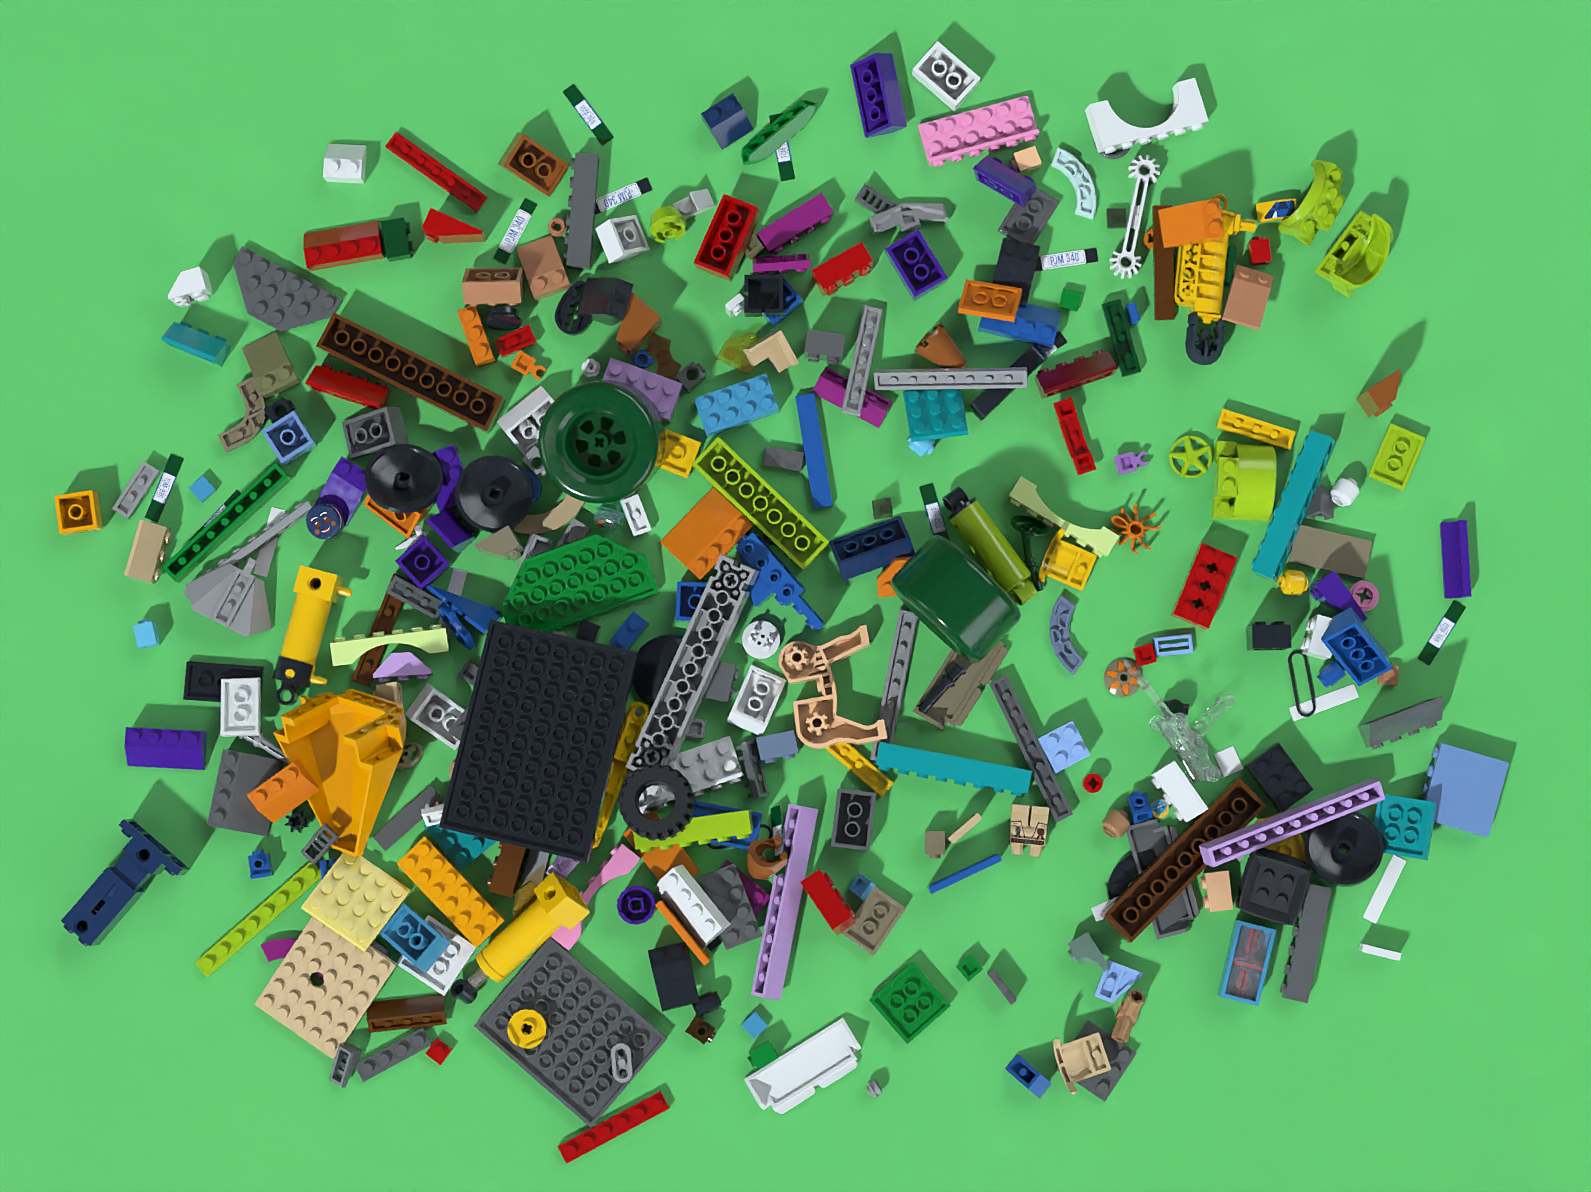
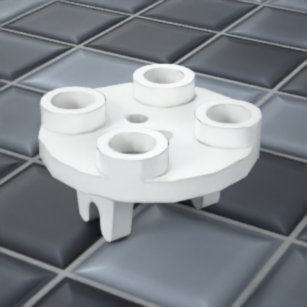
[742,621,780,659]

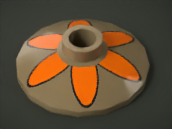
[1104,659,1142,697]

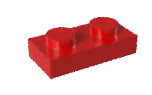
[494,325,537,358]

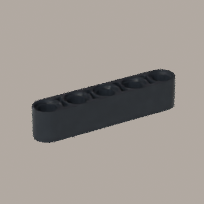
[968,343,1048,421]

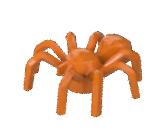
[1111,504,1161,554]

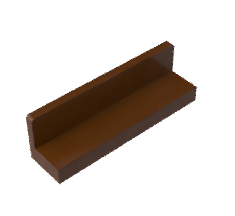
[367,994,447,1033]

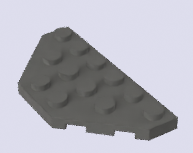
[233,246,343,332]

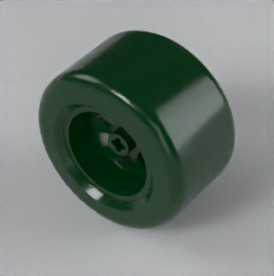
[538,380,666,504]
[890,535,1021,663]

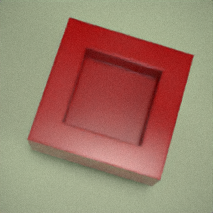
[1132,643,1157,667]
[425,1038,453,1065]

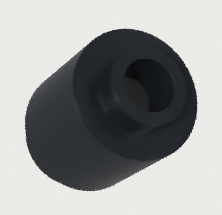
[692,991,722,1016]

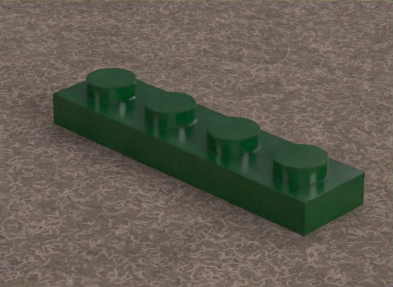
[1101,299,1141,378]

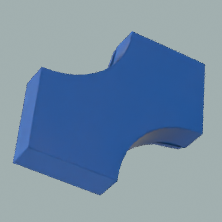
[438,602,475,650]

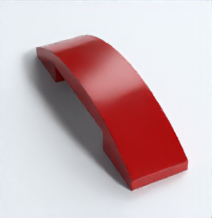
[1053,397,1096,476]

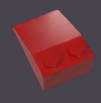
[421,208,487,244]

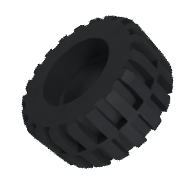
[618,763,695,841]

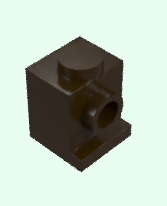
[685,1015,716,1044]

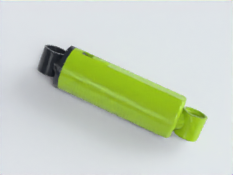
[942,487,1037,606]

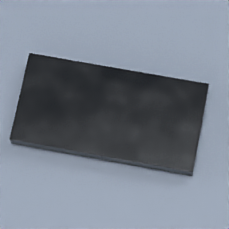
[183,661,264,702]

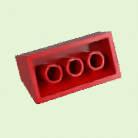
[303,221,385,271]
[305,364,391,410]

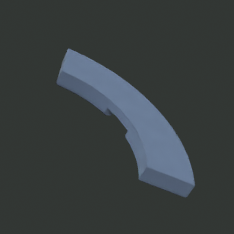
[1049,595,1085,675]

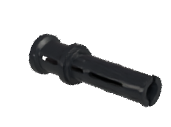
[917,662,966,714]

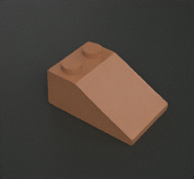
[516,235,571,301]
[1222,265,1274,330]

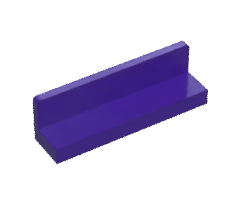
[1440,520,1472,599]

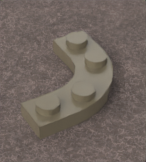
[218,376,266,453]

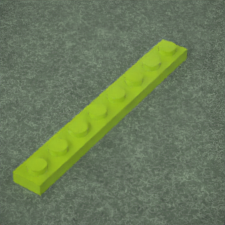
[195,862,321,977]

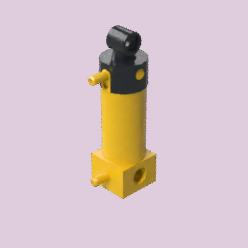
[272,565,353,706]

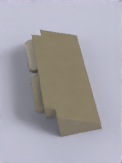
[913,642,1008,731]

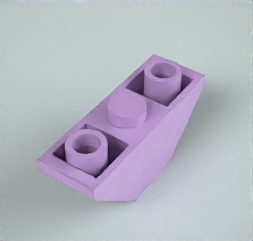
[373,652,433,682]

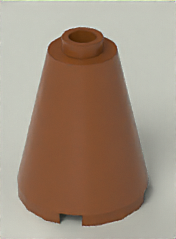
[914,323,967,369]

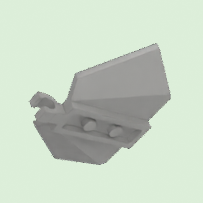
[185,558,272,637]

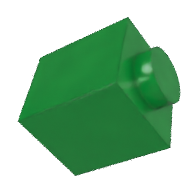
[747,1040,779,1070]

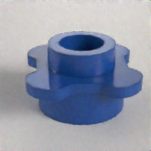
[631,349,654,370]

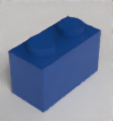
[610,611,649,650]

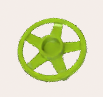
[1169,436,1212,478]

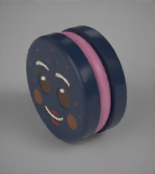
[306,502,344,539]

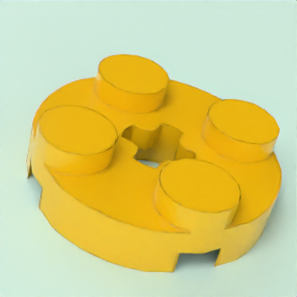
[507,1009,547,1049]

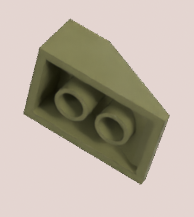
[242,332,301,399]

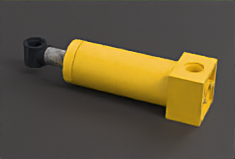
[450,872,590,1004]

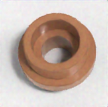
[548,218,567,237]

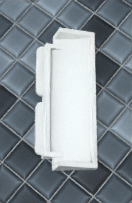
[744,1018,862,1114]

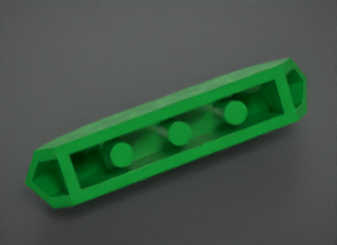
[741,99,818,165]

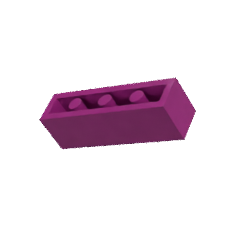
[757,193,834,255]

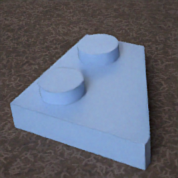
[1094,959,1143,1003]

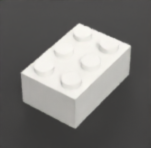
[912,41,981,112]

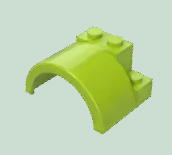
[1211,441,1277,522]

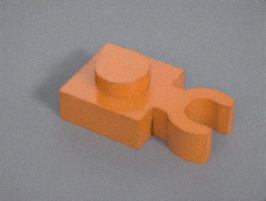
[510,350,546,380]

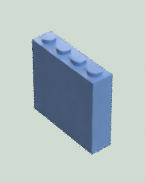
[1421,743,1509,837]

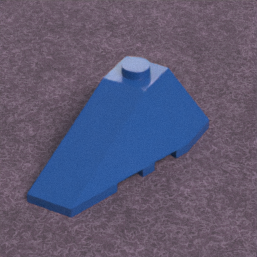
[426,585,502,635]

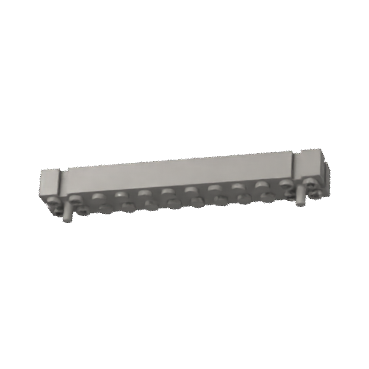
[626,554,760,771]

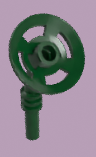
[1010,516,1048,592]

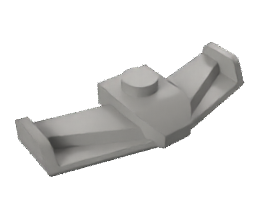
[870,202,948,236]

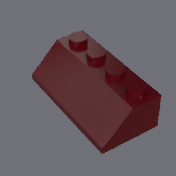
[1034,349,1117,399]

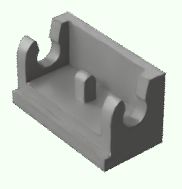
[517,533,552,569]

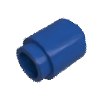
[1317,660,1346,688]

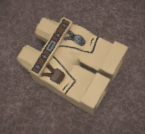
[1009,804,1049,857]

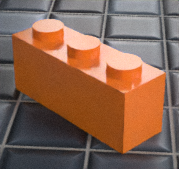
[457,306,496,368]

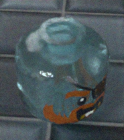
[594,503,624,530]

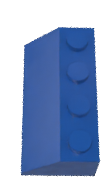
[978,304,1061,349]
[1321,608,1393,686]

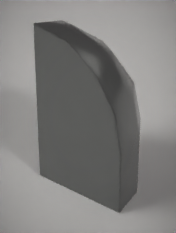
[1306,484,1334,520]

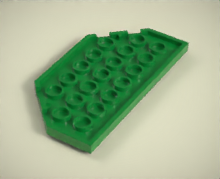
[501,533,659,632]

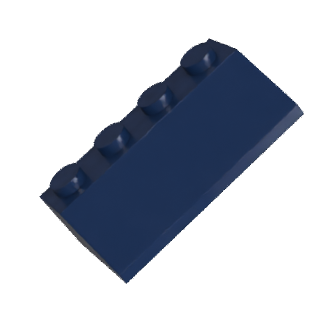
[829,516,915,581]

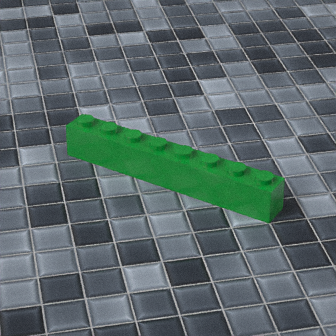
[162,463,292,583]

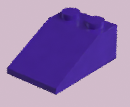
[314,456,368,527]
[426,509,476,554]
[1309,571,1368,621]

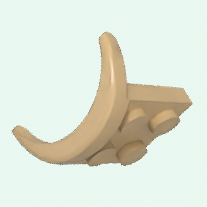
[1053,1032,1111,1095]

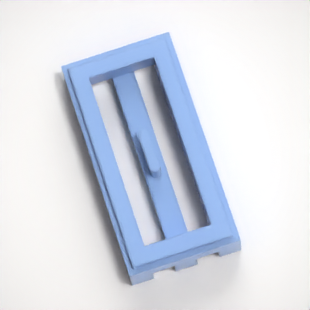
[1153,634,1194,657]

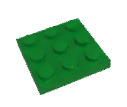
[869,961,951,1044]

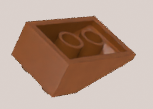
[498,132,569,197]

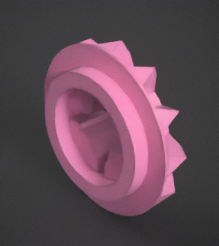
[1349,581,1379,612]

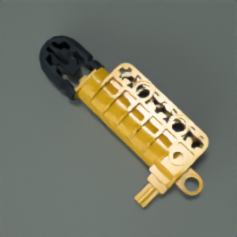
[1174,194,1256,365]

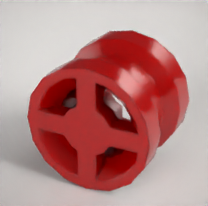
[1082,774,1103,793]

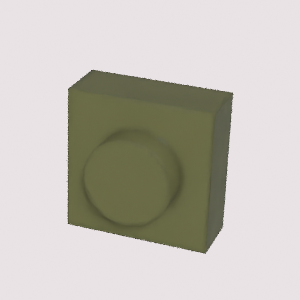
[745,232,766,260]

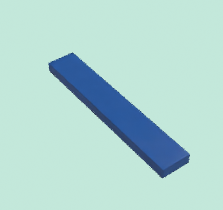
[795,393,833,509]

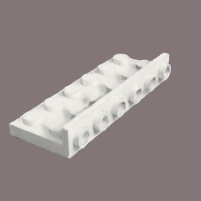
[623,736,743,815]

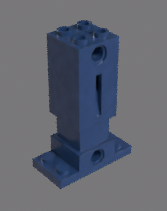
[61,819,190,946]

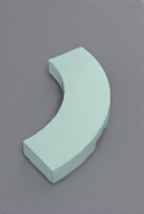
[1051,147,1096,220]

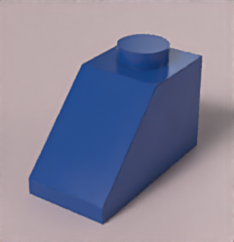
[1005,1054,1052,1098]

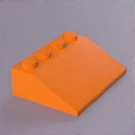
[660,488,754,582]

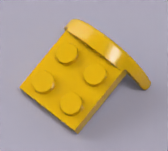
[1038,528,1097,591]

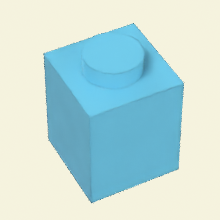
[133,619,161,649]

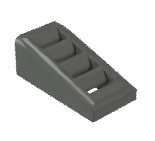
[855,183,897,214]
[300,823,340,865]
[329,1043,362,1088]

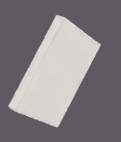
[220,678,261,737]

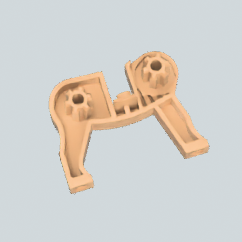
[779,625,888,749]

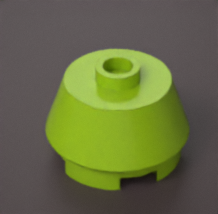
[650,206,687,243]

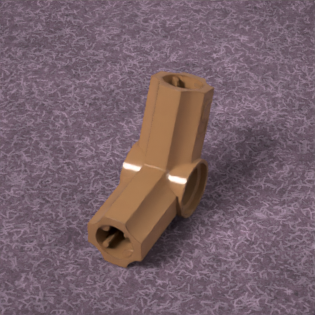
[1111,989,1145,1043]

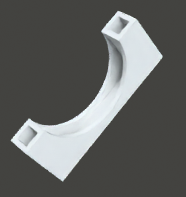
[1085,78,1209,154]

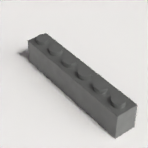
[563,153,600,270]
[1280,883,1331,1003]

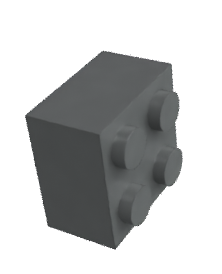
[804,329,845,365]

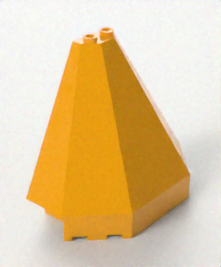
[273,689,407,857]

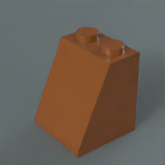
[616,292,663,357]

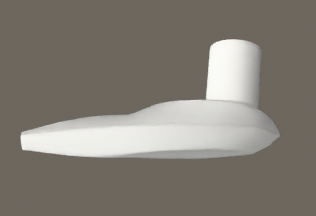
[395,525,428,550]

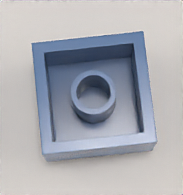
[261,411,318,466]

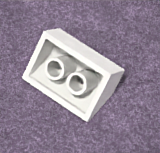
[497,386,554,456]
[1151,761,1208,822]

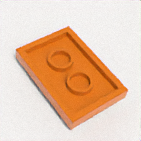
[958,279,1022,322]

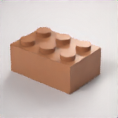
[462,267,524,306]

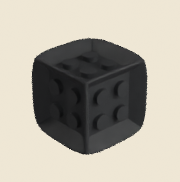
[1235,848,1312,926]

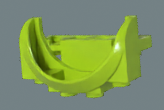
[1278,160,1346,246]
[1315,211,1394,298]

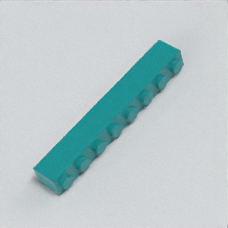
[1251,430,1336,582]
[875,742,1032,797]

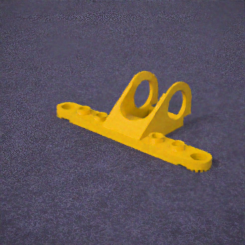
[592,702,649,848]

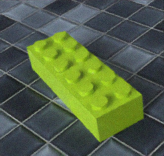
[633,810,754,853]

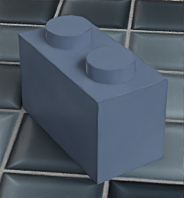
[756,730,799,764]

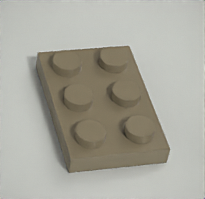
[842,886,906,956]

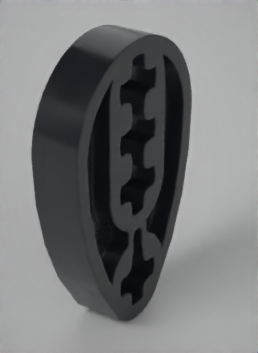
[555,281,591,336]

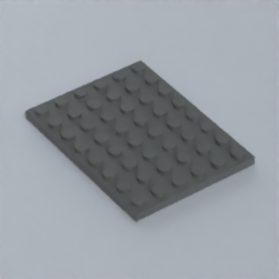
[474,937,667,1128]

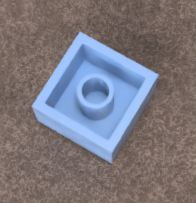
[1038,721,1090,773]

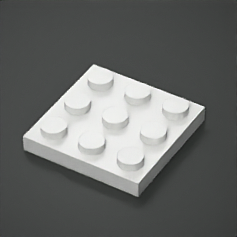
[397,915,476,996]

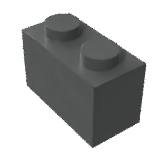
[705,661,739,703]

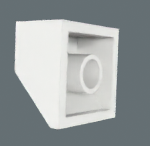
[323,144,367,184]
[595,215,650,263]

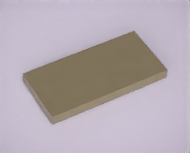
[1288,525,1372,579]

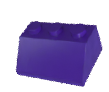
[973,156,1036,208]
[431,444,465,512]

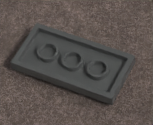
[698,863,762,950]

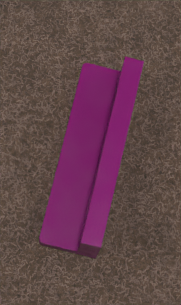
[812,367,893,428]

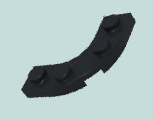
[1107,848,1156,901]

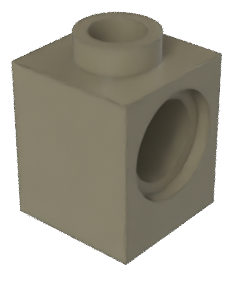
[925,831,945,858]

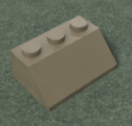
[475,526,525,561]

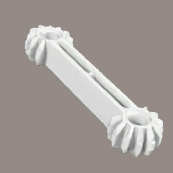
[1109,155,1160,279]

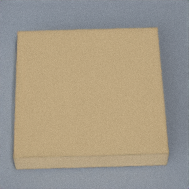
[947,813,982,843]

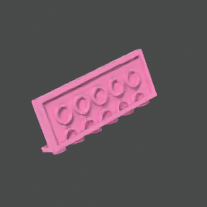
[918,95,1039,167]

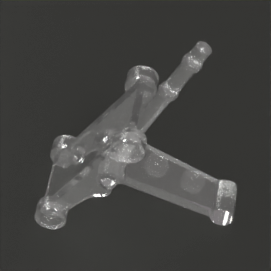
[1136,676,1235,784]

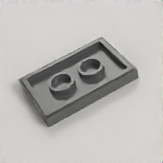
[997,187,1060,245]

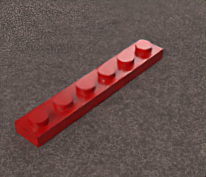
[557,1091,670,1164]

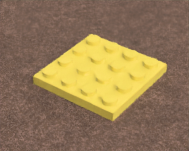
[301,852,411,952]

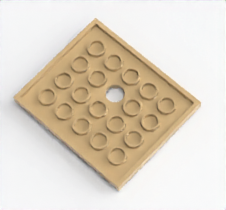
[254,916,398,1059]

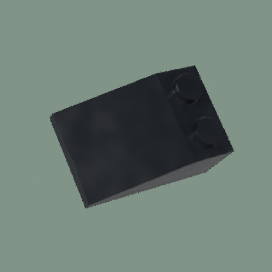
[992,238,1040,306]
[648,941,700,1012]

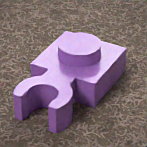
[1113,451,1149,475]

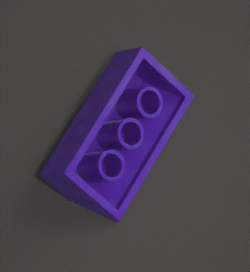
[850,53,907,138]
[124,727,207,770]

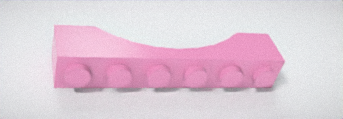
[551,844,641,950]

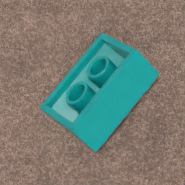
[161,321,231,367]

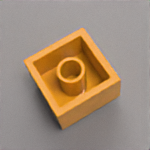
[54,490,103,536]

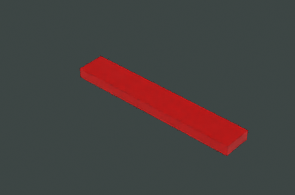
[385,132,488,213]

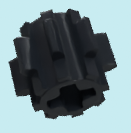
[285,810,309,833]

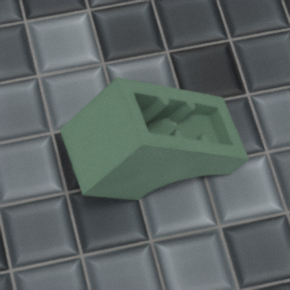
[1067,932,1110,972]

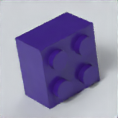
[395,535,452,591]

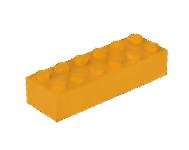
[396,836,506,948]

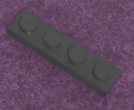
[355,1027,432,1082]

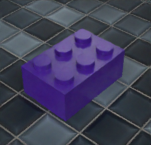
[885,229,948,301]

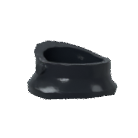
[485,306,523,330]

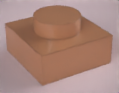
[1377,666,1399,686]

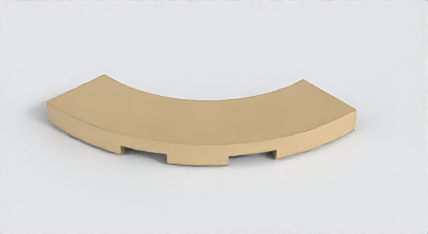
[514,495,585,535]

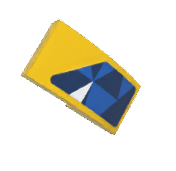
[1256,198,1297,223]

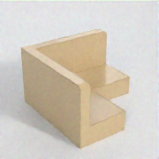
[743,330,799,373]

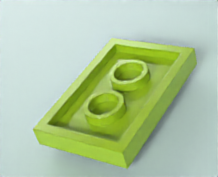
[1367,423,1426,491]

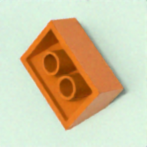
[363,494,433,539]
[247,759,321,823]

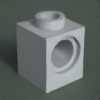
[521,446,547,477]

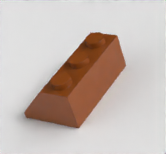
[1356,369,1401,417]

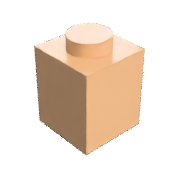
[1011,146,1042,175]

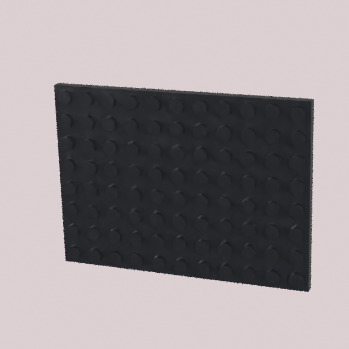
[439,620,639,863]

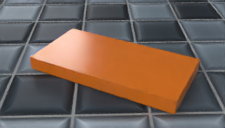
[623,810,700,881]
[655,900,711,966]

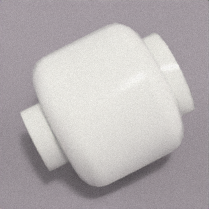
[1331,478,1359,507]

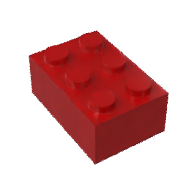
[812,242,873,296]
[800,869,856,935]

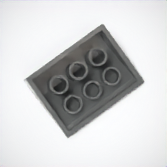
[1358,697,1443,750]
[207,749,284,836]

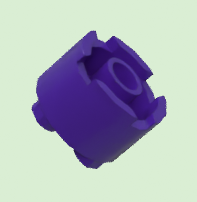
[617,885,657,925]

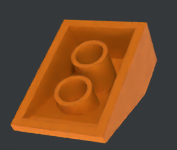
[1158,198,1225,248]

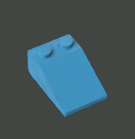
[379,904,451,973]

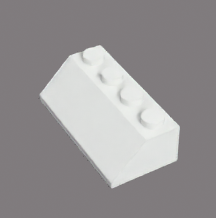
[655,865,731,949]

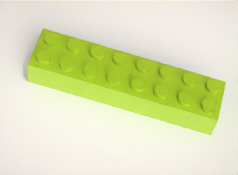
[692,437,829,571]

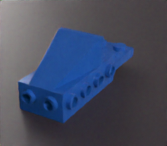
[736,533,826,630]

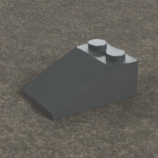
[342,407,409,459]

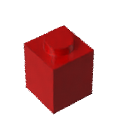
[1247,236,1272,266]

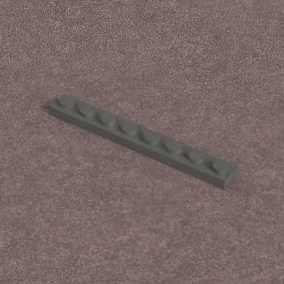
[989,675,1073,822]

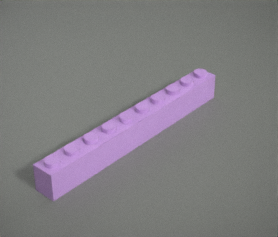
[1199,778,1385,867]
[751,804,818,1000]

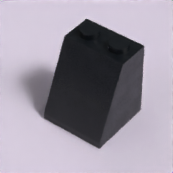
[576,278,634,326]

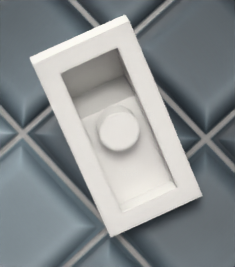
[673,189,715,220]

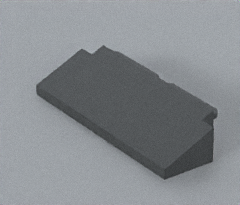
[1126,818,1200,939]

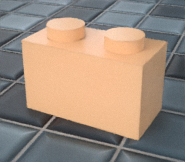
[1200,870,1233,912]

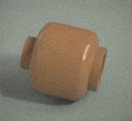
[1102,809,1131,839]

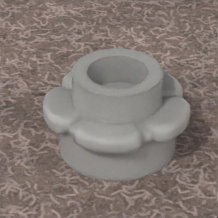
[866,1080,883,1098]

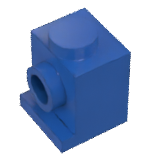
[1127,791,1153,824]
[248,850,273,879]

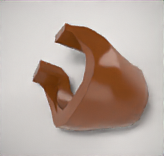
[747,835,788,880]

